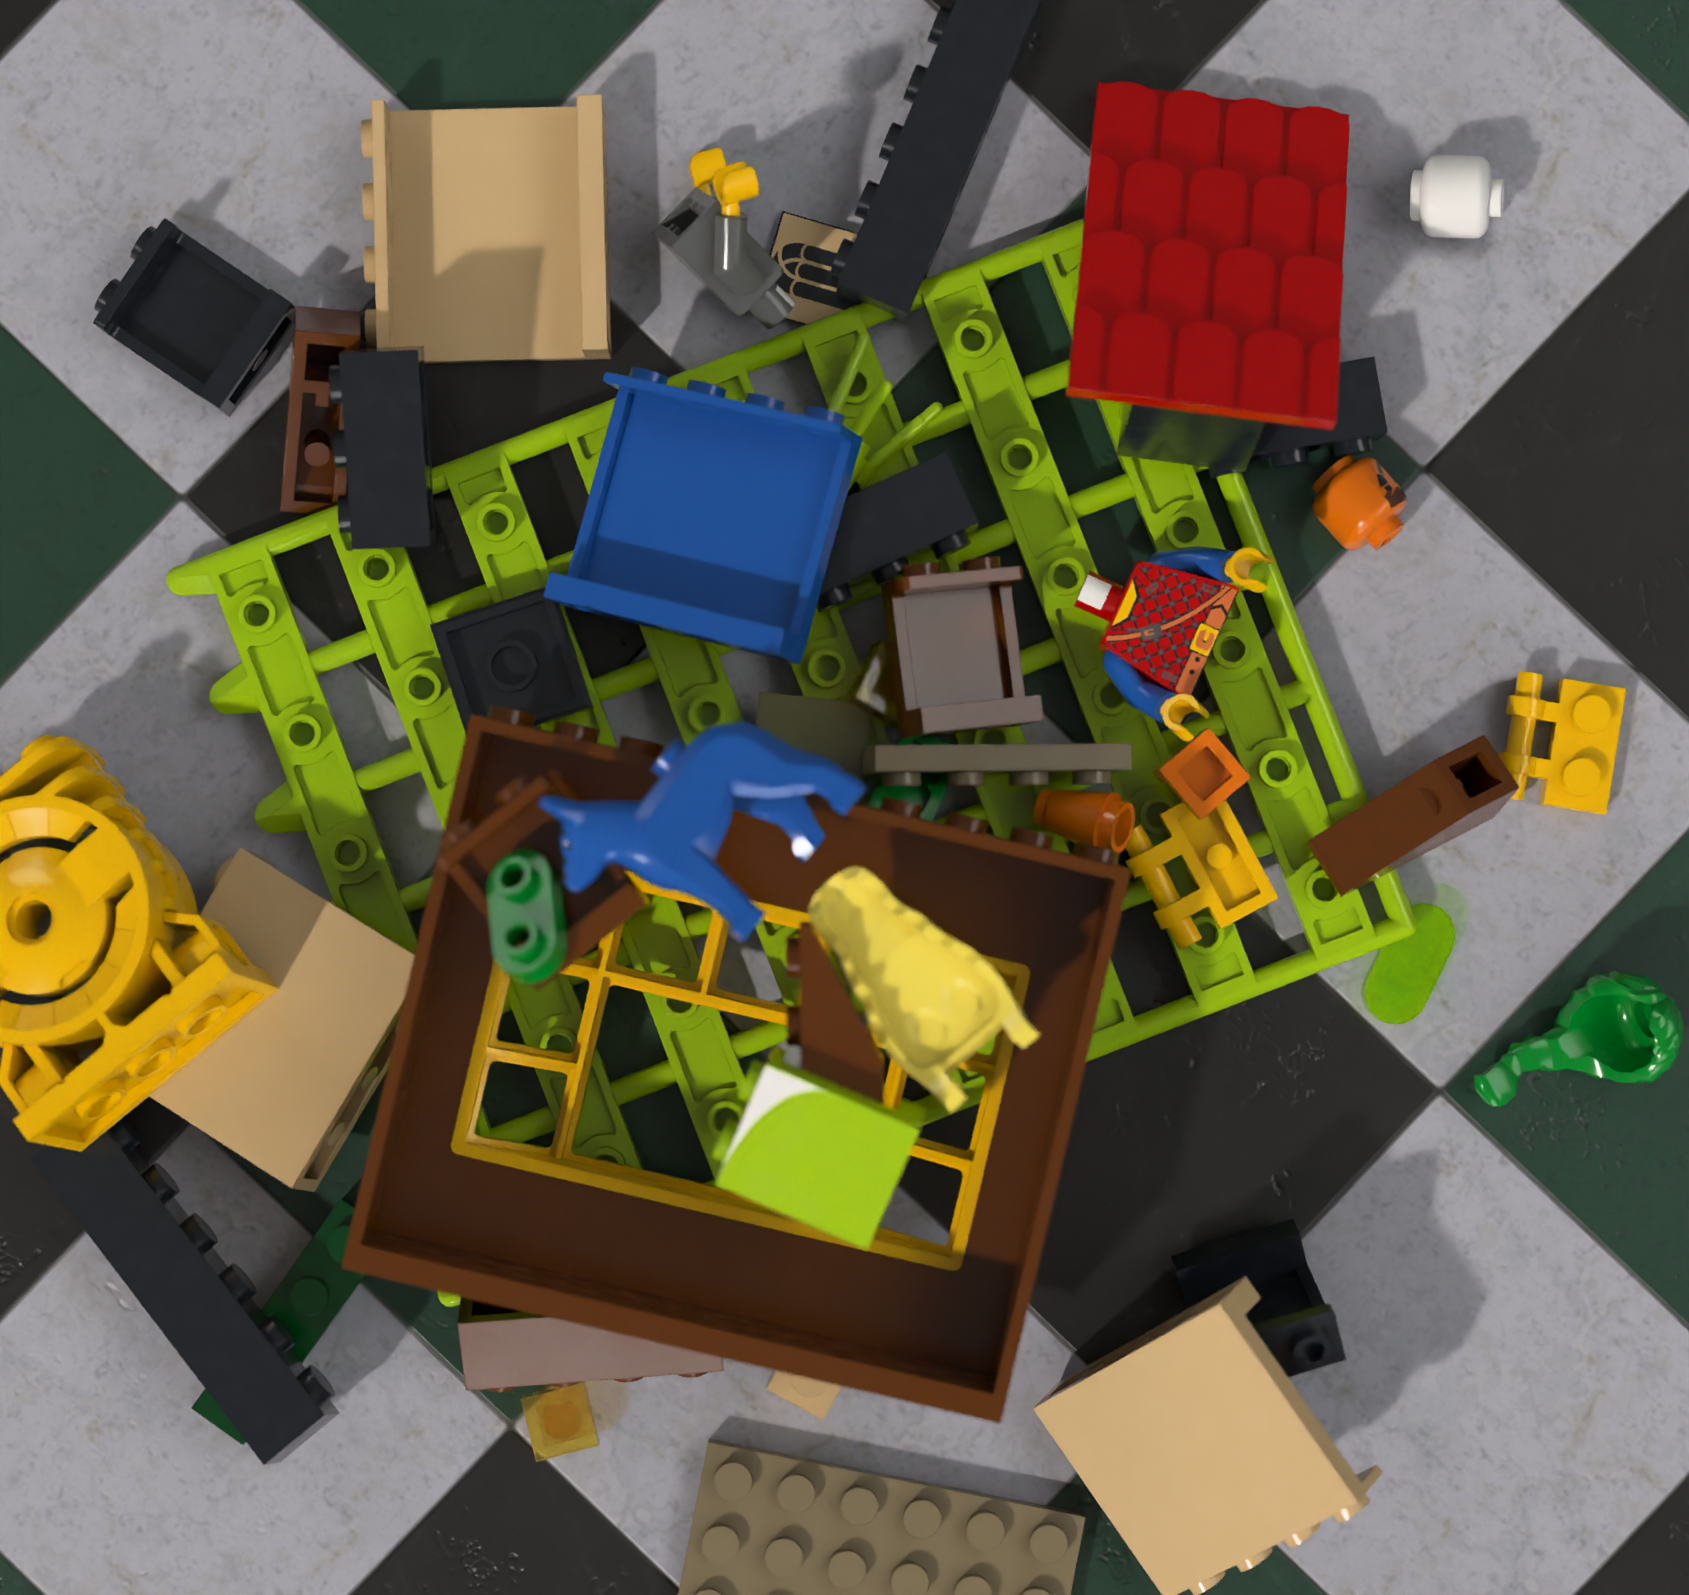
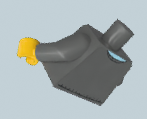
[651,147,795,329]

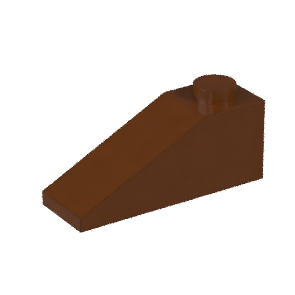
[280,306,361,514]

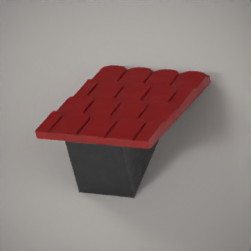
[1066,82,1350,472]

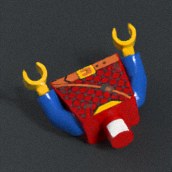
[1074,546,1273,742]

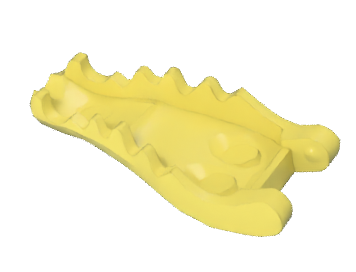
[808,867,1039,1112]

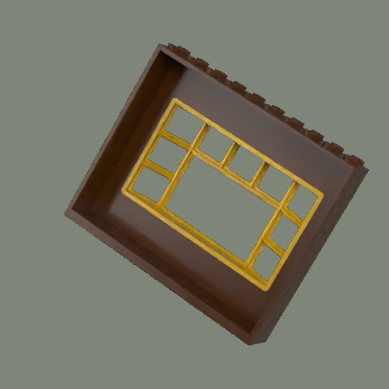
[341,705,1132,1424]

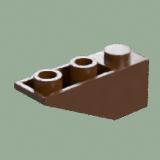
[1307,735,1520,897]
[786,922,884,1105]

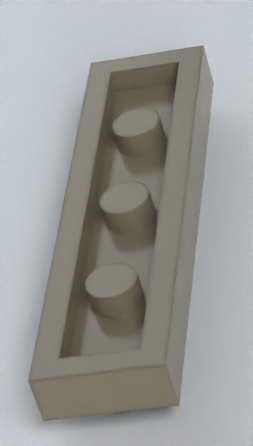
[862,743,1131,787]

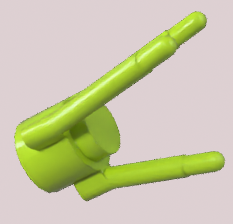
[827,332,943,491]

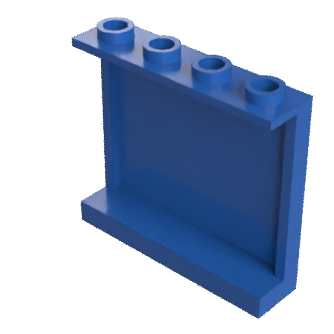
[543,367,862,665]

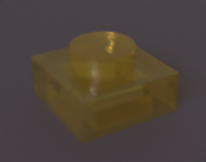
[846,641,899,730]
[521,1382,600,1462]

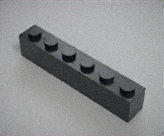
[830,0,1042,325]
[31,1117,340,1465]

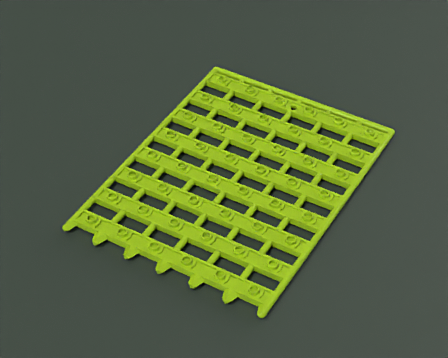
[165,218,1417,1307]

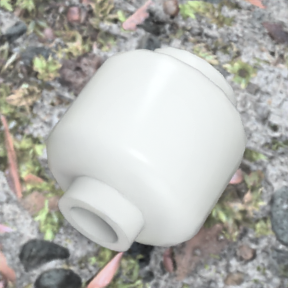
[1410,155,1504,239]

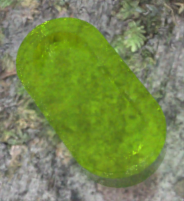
[1361,903,1456,1024]

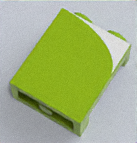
[712,1046,926,1250]

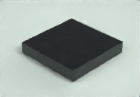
[430,587,594,733]

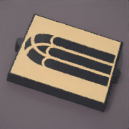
[769,211,858,326]

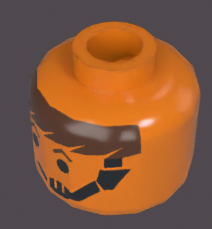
[1312,455,1407,551]

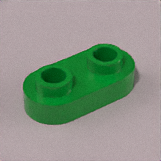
[487,850,567,984]

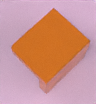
[1153,728,1251,820]

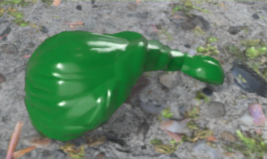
[1474,970,1684,1106]

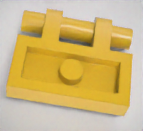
[1498,671,1626,815]
[1125,799,1278,950]

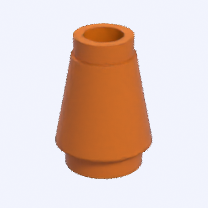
[1033,788,1135,853]

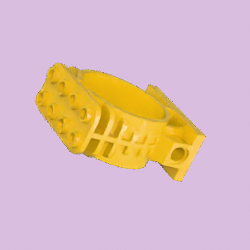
[0,734,279,1152]

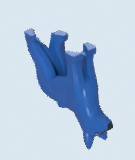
[539,722,867,942]

